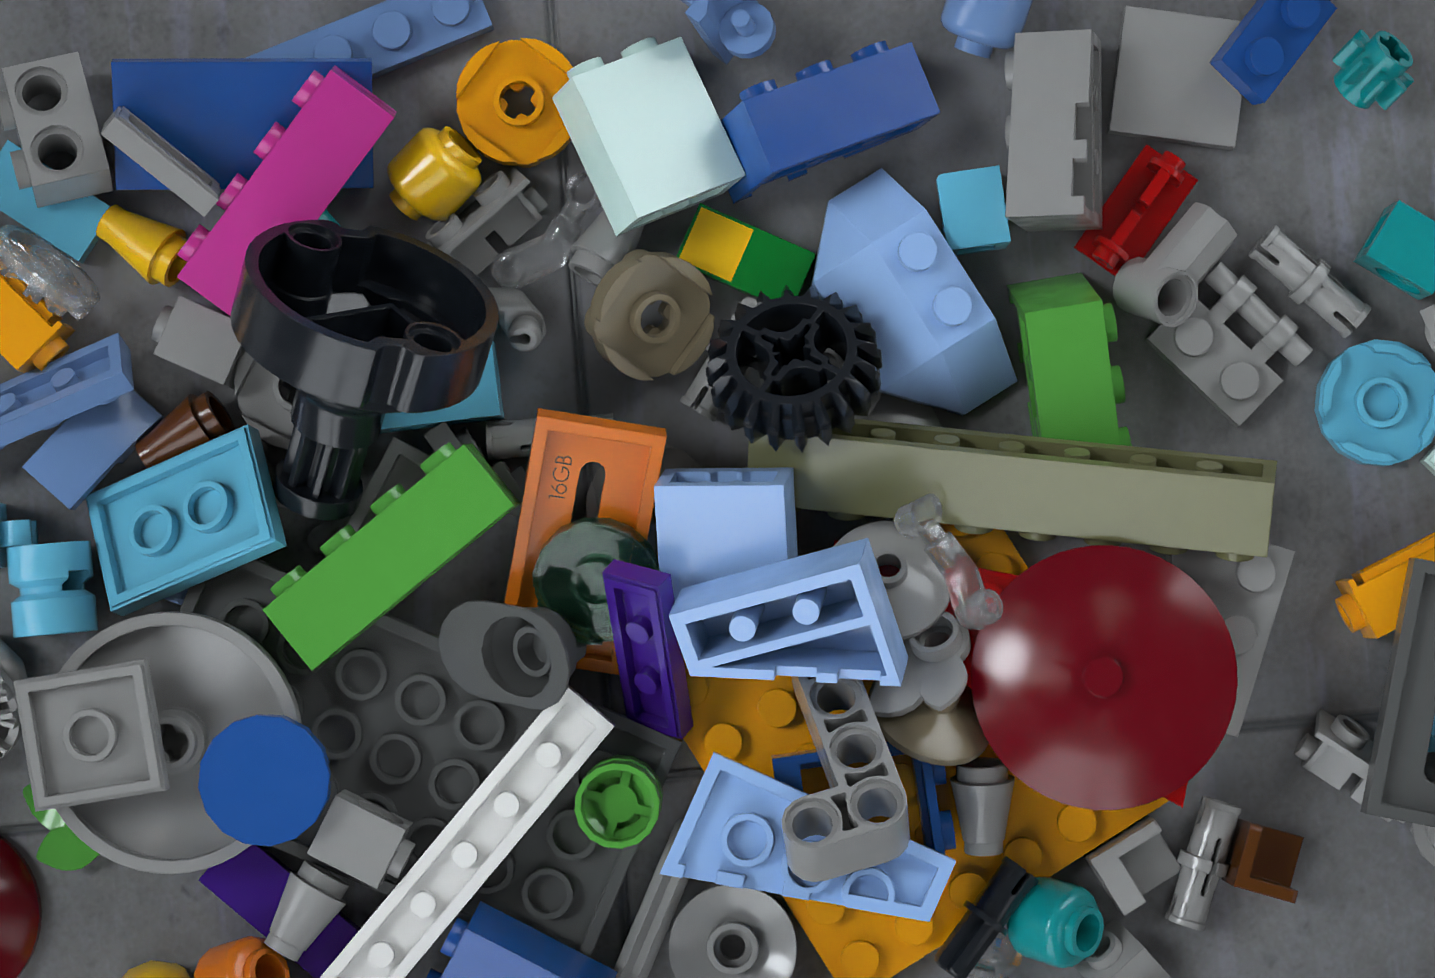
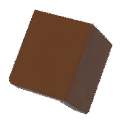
[1221,818,1304,904]

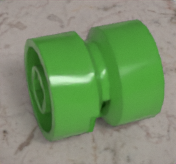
[574,755,663,849]

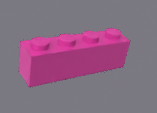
[177,65,397,316]

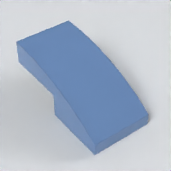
[22,390,164,510]

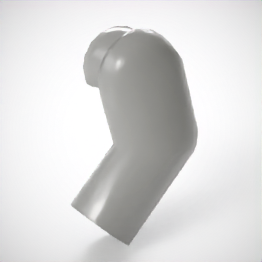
[488,287,546,352]

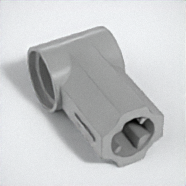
[1113,202,1237,327]

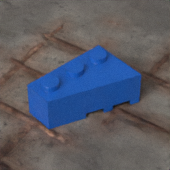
[720,41,941,204]

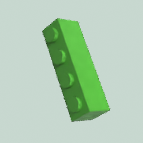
[262,442,521,671]

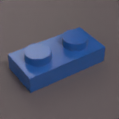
[1209,0,1337,105]

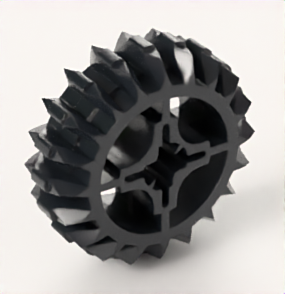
[706,285,882,453]

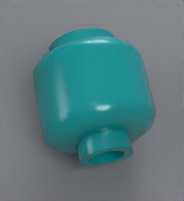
[1006,877,1104,968]

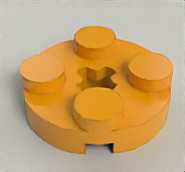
[456,38,573,168]

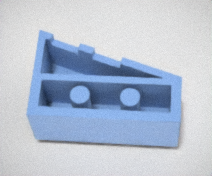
[669,538,909,687]

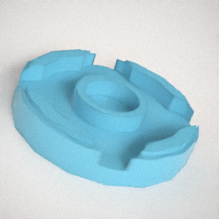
[1314,339,1435,467]

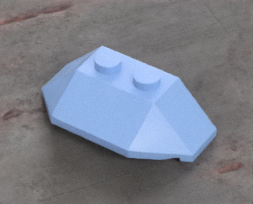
[812,168,1018,416]

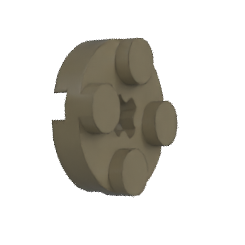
[584,249,715,381]

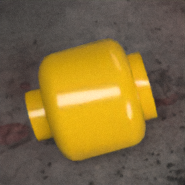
[387,126,482,221]

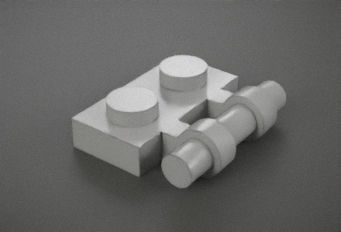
[1144,262,1313,428]

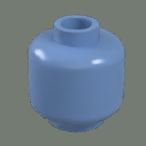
[940,0,1033,59]

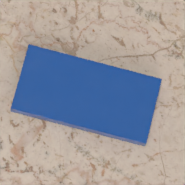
[111,58,374,190]

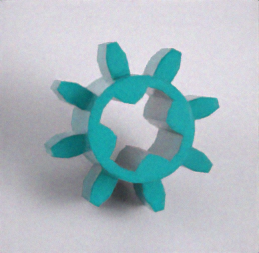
[1332,30,1414,110]

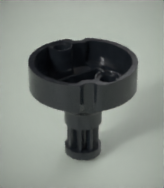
[230,220,499,521]

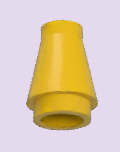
[96,204,187,287]

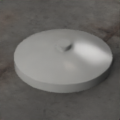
[56,611,302,874]

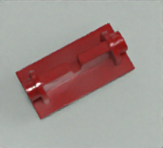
[1073,144,1198,277]

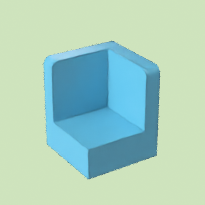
[936,165,1011,256]

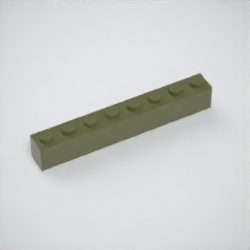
[748,419,1277,562]

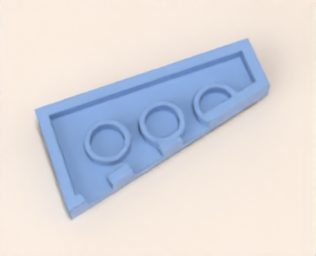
[660,752,956,922]

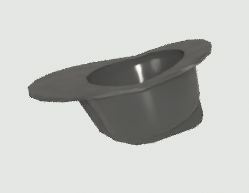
[438,600,587,710]

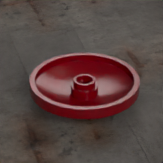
[971,545,1238,810]

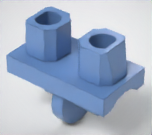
[681,0,776,65]

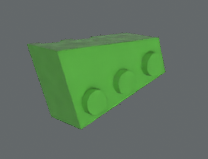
[1007,272,1132,446]

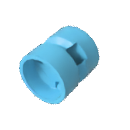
[6,541,98,638]

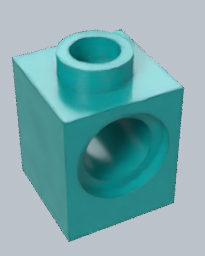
[1353,200,1435,300]

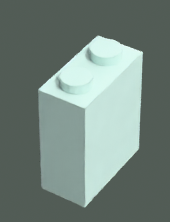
[552,37,746,236]

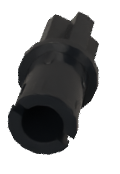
[934,856,1039,978]

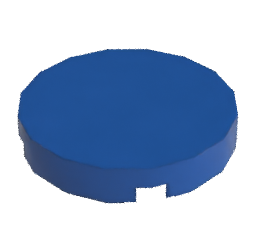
[198,714,332,846]

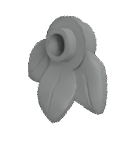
[870,612,972,717]

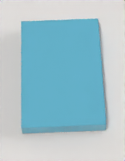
[86,424,287,616]

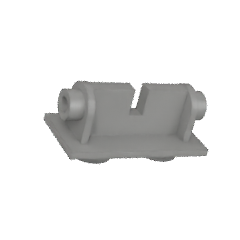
[425,167,548,275]
[1294,708,1428,824]

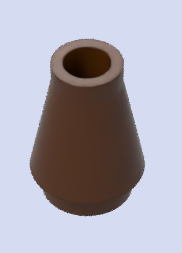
[135,391,235,468]

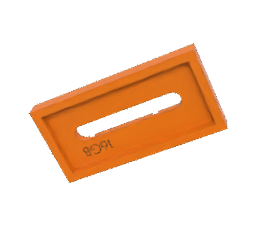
[504,408,667,675]

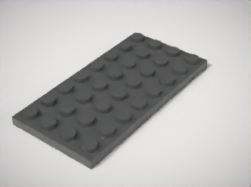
[179,559,682,957]

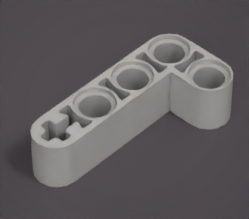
[782,676,910,882]

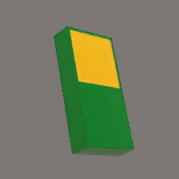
[677,203,816,299]

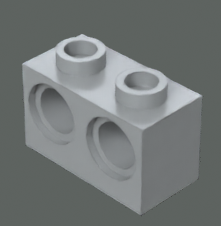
[0,51,113,208]

